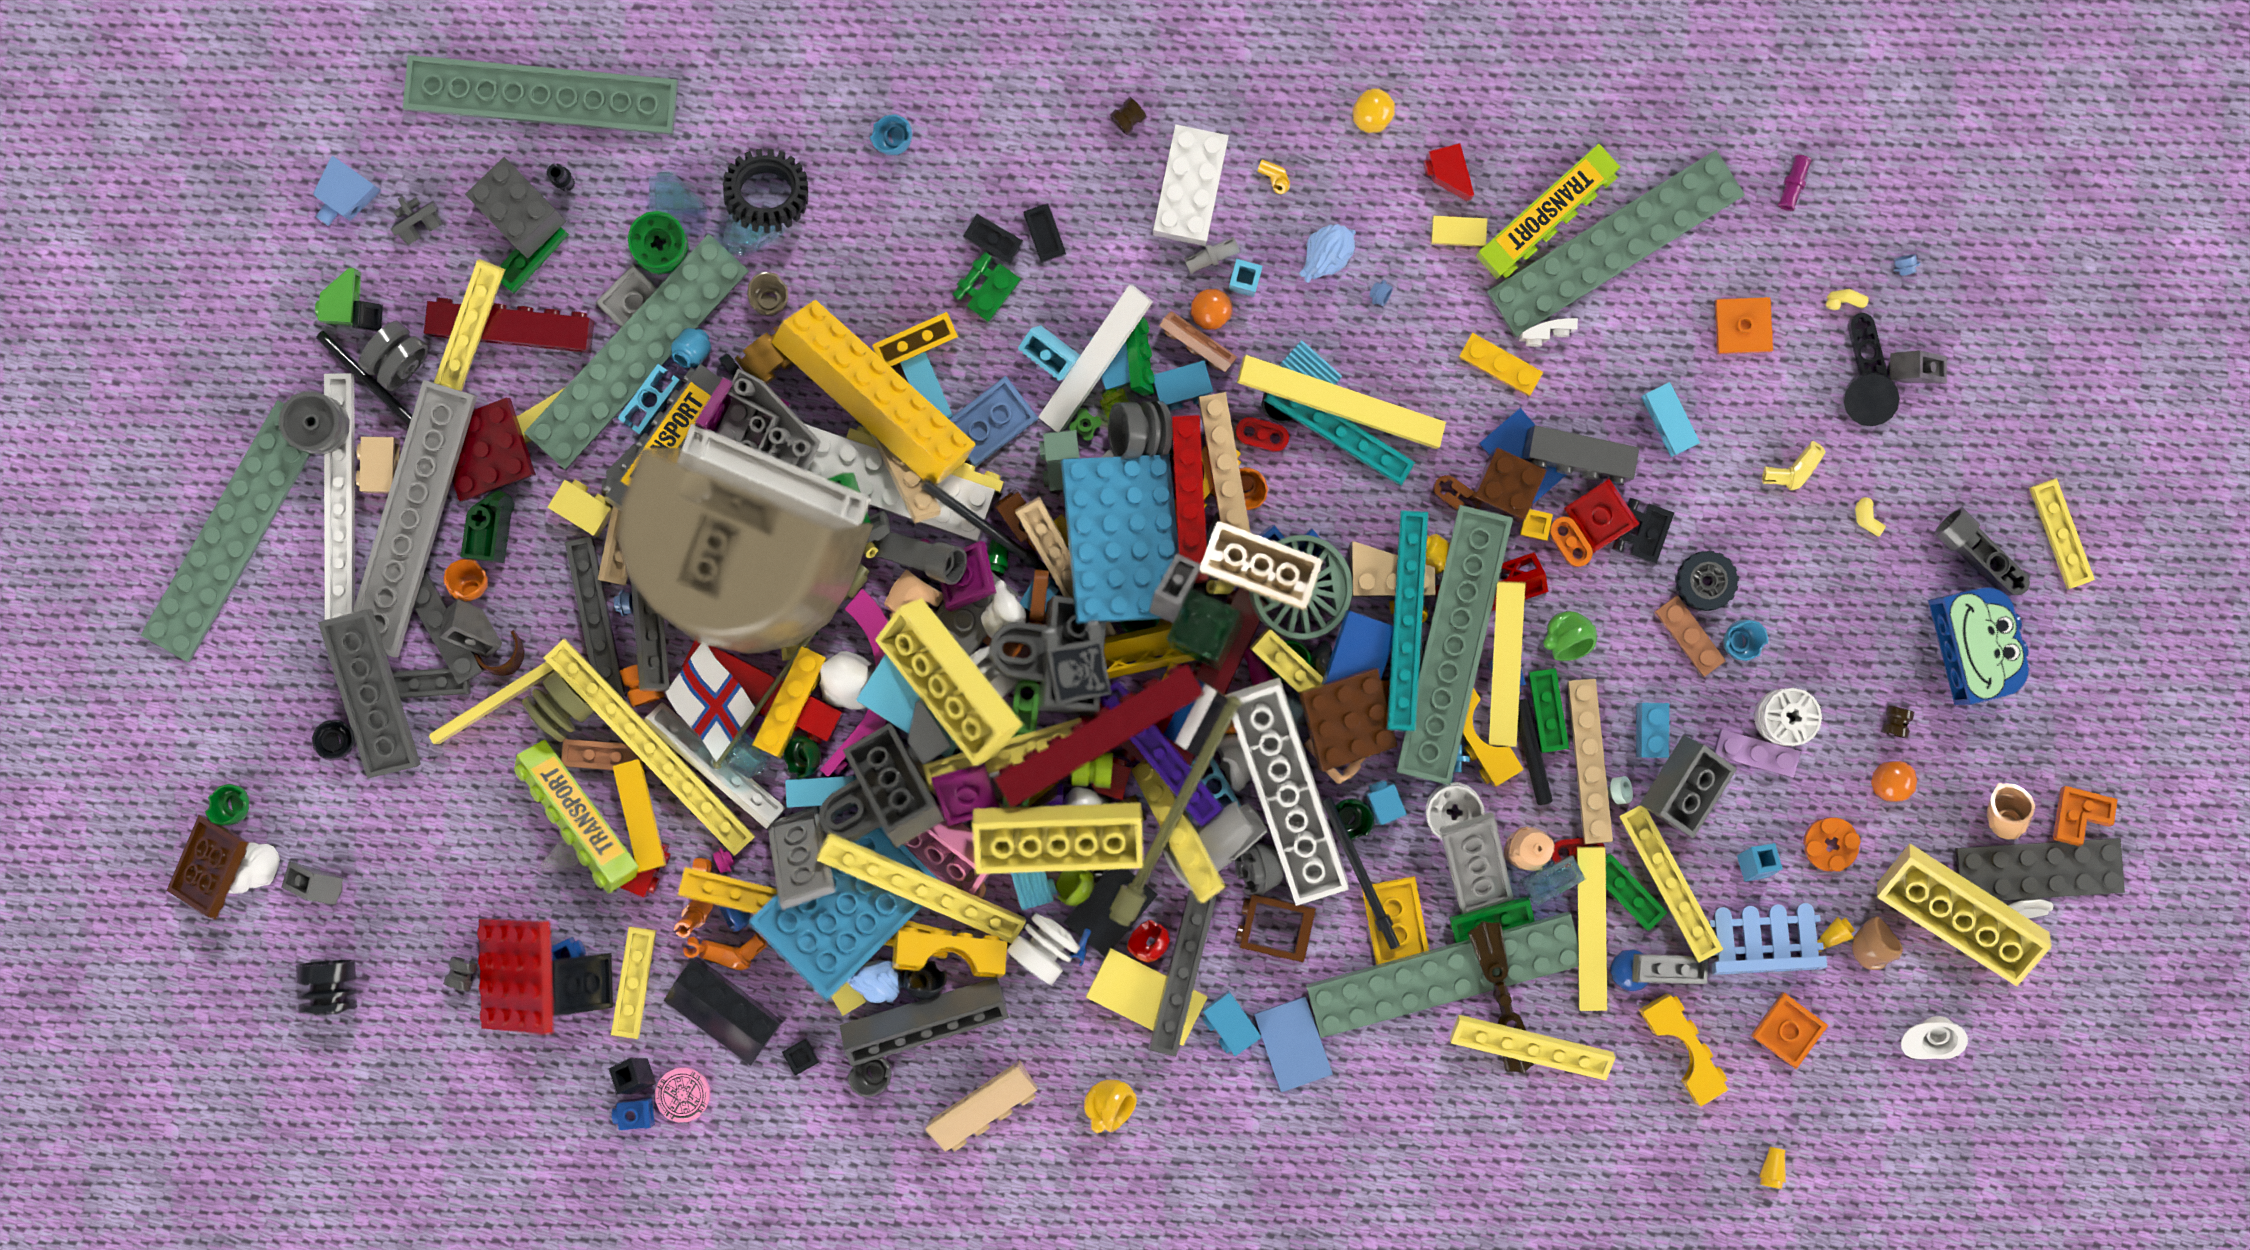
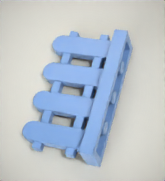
[1709,903,1827,975]

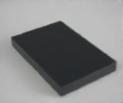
[1064,868,1158,957]
[551,953,613,1017]

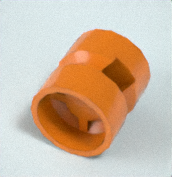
[619,664,665,708]

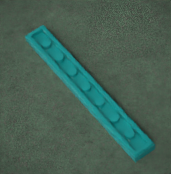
[1387,510,1428,732]

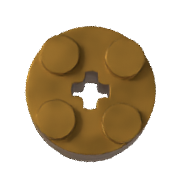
[735,326,794,385]

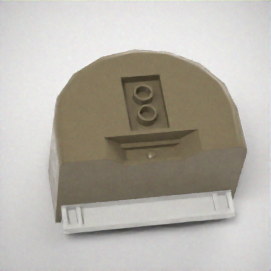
[618,424,873,653]

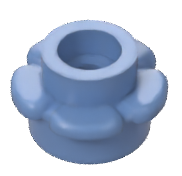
[1894,254,1921,276]
[1369,280,1393,306]
[614,590,633,616]

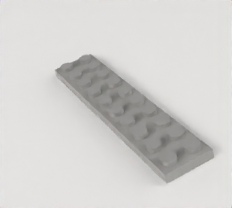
[353,380,478,657]

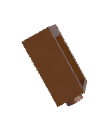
[1235,894,1316,963]

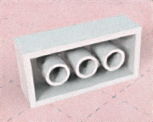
[1153,124,1229,246]

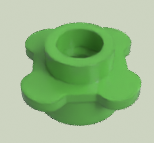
[1069,409,1102,441]

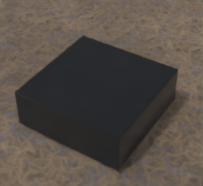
[352,300,383,332]
[782,1038,820,1076]

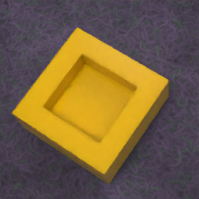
[1519,509,1553,541]

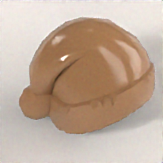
[1852,916,1903,970]

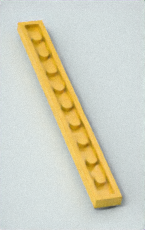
[678,867,953,959]

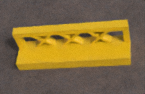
[1103,619,1201,679]

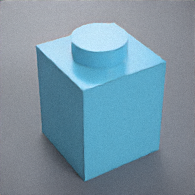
[1228,259,1263,297]

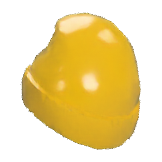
[1084,1079,1137,1133]

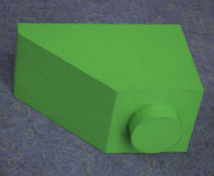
[315,268,361,326]

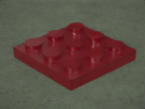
[452,397,536,502]

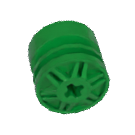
[627,211,689,275]

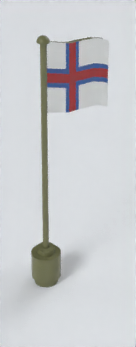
[666,563,870,769]

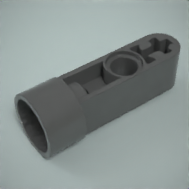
[1934,507,2030,596]
[873,532,967,585]

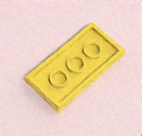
[1086,947,1208,1046]

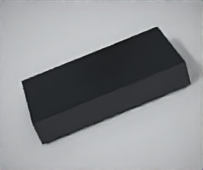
[1023,203,1066,263]

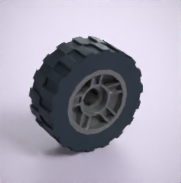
[1675,550,1739,611]

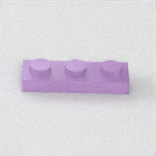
[1714,729,1801,778]

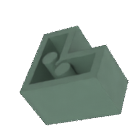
[1039,430,1079,493]

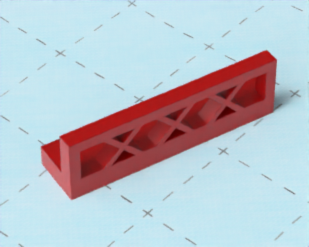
[1435,552,1549,612]

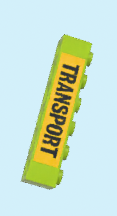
[1476,144,1621,279]
[514,739,639,894]

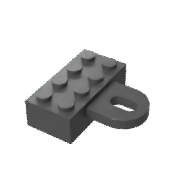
[989,596,1106,716]
[819,723,945,848]

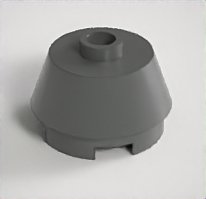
[1235,843,1283,896]

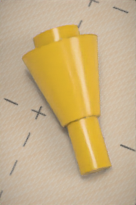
[1817,916,1856,953]

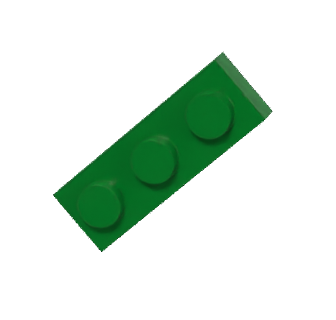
[499,227,569,294]
[1126,317,1155,396]
[1528,668,1569,753]
[1605,853,1668,932]
[1449,896,1535,943]

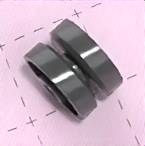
[358,321,428,391]
[279,391,350,454]

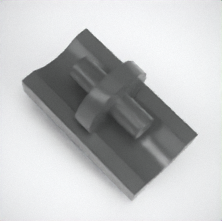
[390,196,442,245]

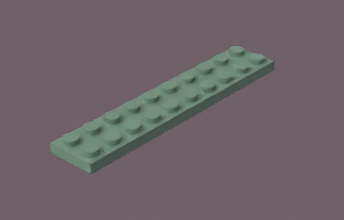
[402,55,678,135]
[1487,150,1745,338]
[524,233,749,470]
[141,400,316,662]
[1396,505,1513,785]
[1306,911,1579,1038]

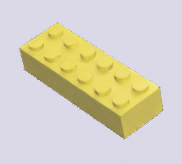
[875,598,1022,766]
[973,803,1143,874]
[1877,843,2051,986]

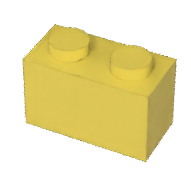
[548,479,612,537]

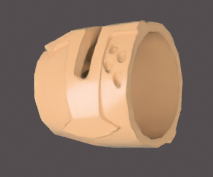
[884,569,944,618]
[1987,783,2035,840]
[1503,826,1554,871]

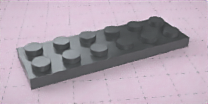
[318,608,421,779]
[1955,838,2125,900]

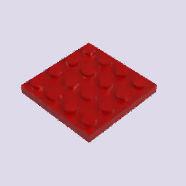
[477,918,553,1034]

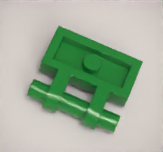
[952,252,1021,323]

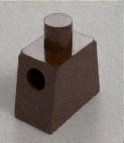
[993,489,1037,552]

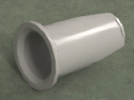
[1163,801,1267,891]

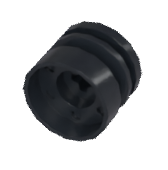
[296,960,357,1015]

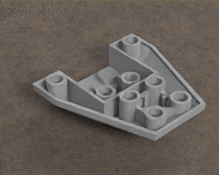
[716,369,821,471]

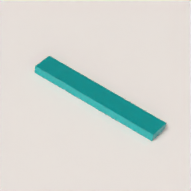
[1264,393,1415,486]

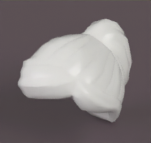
[981,580,1027,639]
[1216,734,1252,792]
[228,842,280,894]

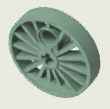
[1249,535,1353,639]

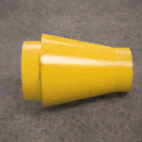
[1758,1147,1786,1189]

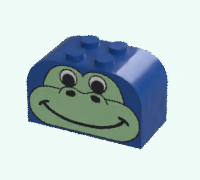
[1928,588,2029,705]

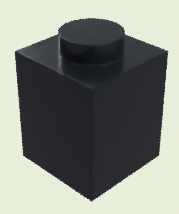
[608,1058,656,1094]

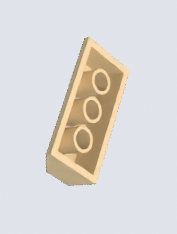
[1200,522,1323,610]
[925,1060,1038,1152]

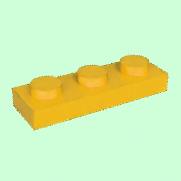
[1459,333,1543,396]

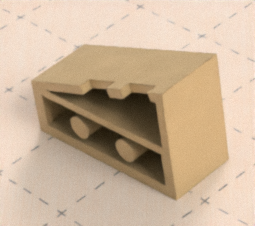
[1350,541,1435,597]

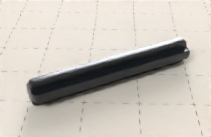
[1518,699,1553,805]

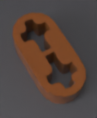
[1433,475,1481,511]
[1030,569,1049,623]

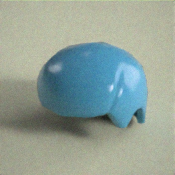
[870,114,912,156]
[1723,619,1769,661]

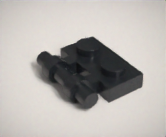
[1612,498,1674,564]

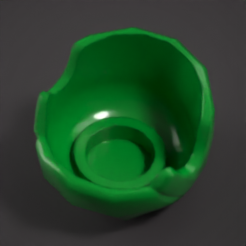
[205,784,249,826]

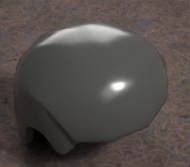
[848,1057,892,1097]

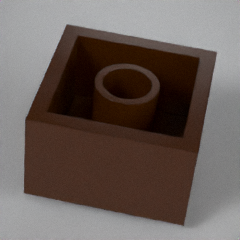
[1470,447,1547,523]

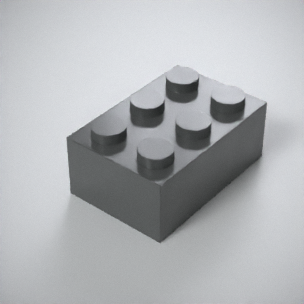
[465,157,567,258]
[1640,735,1737,839]

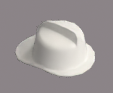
[1901,1016,1968,1059]

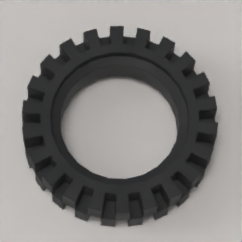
[723,149,808,233]

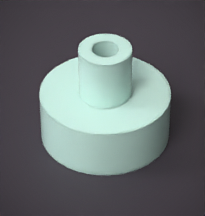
[1607,776,1633,805]

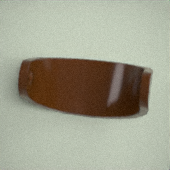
[474,630,524,676]

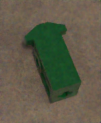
[460,491,515,563]

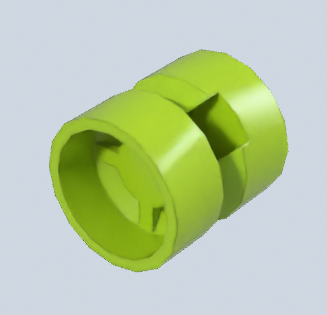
[1072,752,1113,788]

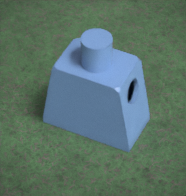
[313,155,381,226]

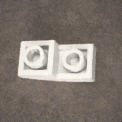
[1519,318,1578,347]

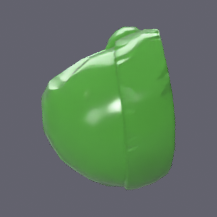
[1543,611,1597,661]

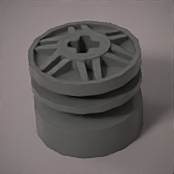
[1108,401,1173,459]

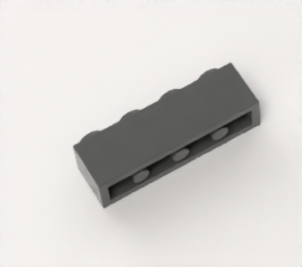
[1522,425,1640,485]

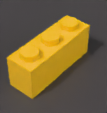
[872,312,958,367]

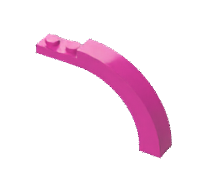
[820,589,889,777]

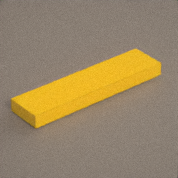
[613,759,666,873]

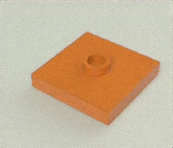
[1715,297,1773,354]
[1750,992,1829,1069]

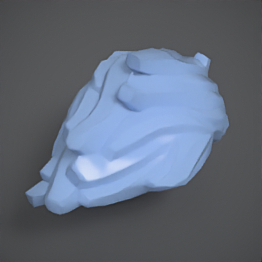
[1299,224,1356,283]
[847,960,904,1003]

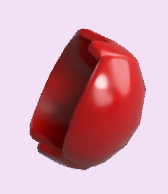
[1127,920,1170,962]

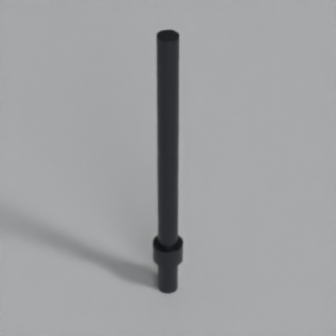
[316,331,412,429]
[921,478,1051,576]
[1321,797,1400,950]

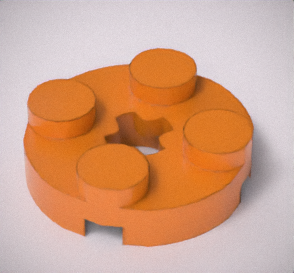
[1803,817,1861,872]

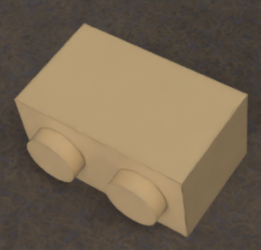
[356,437,400,494]

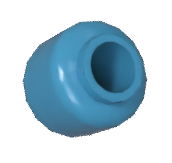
[671,328,712,368]

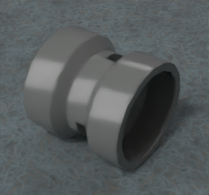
[443,957,478,991]

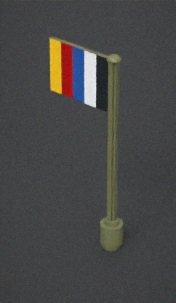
[1109,662,1242,926]

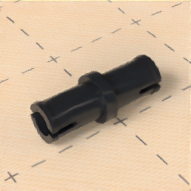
[547,164,575,191]

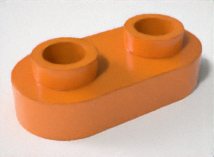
[1549,517,1593,567]

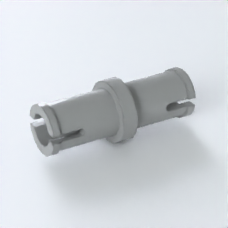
[1184,236,1240,274]

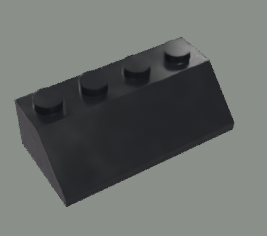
[663,956,784,1066]

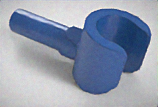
[1069,929,1091,966]

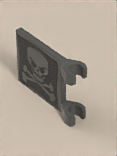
[1042,620,1111,704]

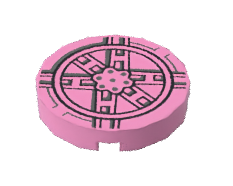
[655,1067,710,1122]

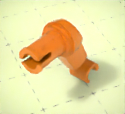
[674,858,715,938]
[683,933,768,971]

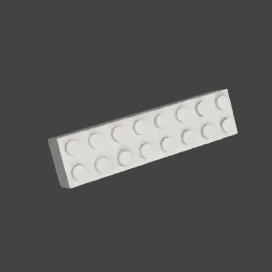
[805,424,996,542]
[1227,678,1349,906]

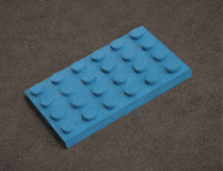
[1061,454,1186,624]
[748,826,937,1002]

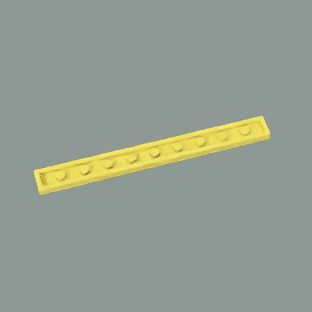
[544,639,755,856]

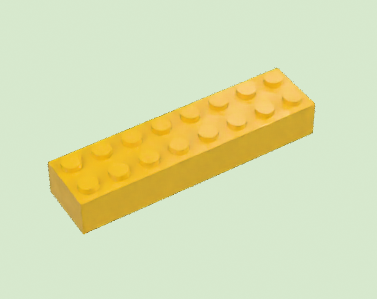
[771,299,976,485]

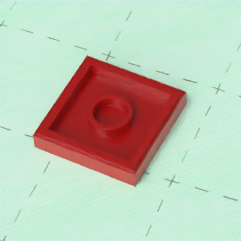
[1564,479,1639,553]

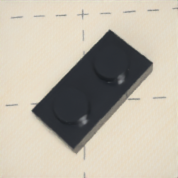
[963,213,1024,265]

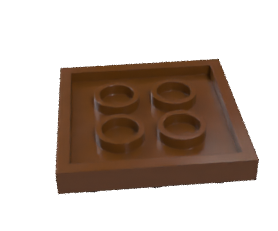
[1299,667,1398,772]
[166,815,249,920]

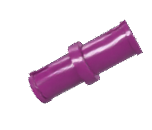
[1778,154,1812,211]

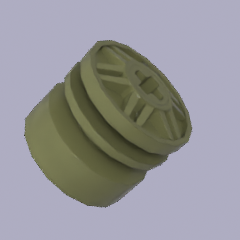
[522,670,595,742]

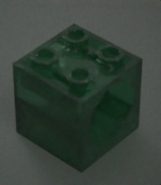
[1166,589,1244,671]

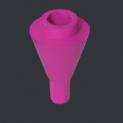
[1244,645,1274,686]

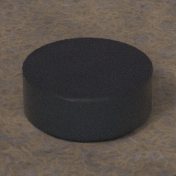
[718,353,740,379]

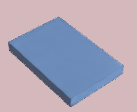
[949,376,1039,467]
[1254,996,1333,1092]

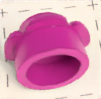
[713,848,735,874]

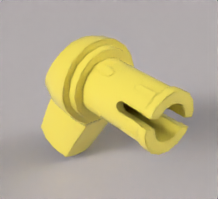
[1762,441,1825,490]

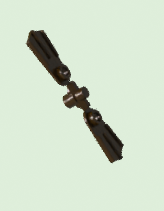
[1468,921,1535,1073]

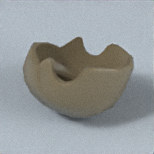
[747,272,788,316]

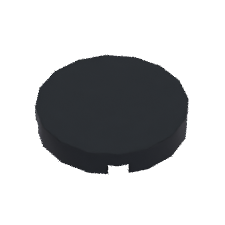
[1843,372,1900,427]

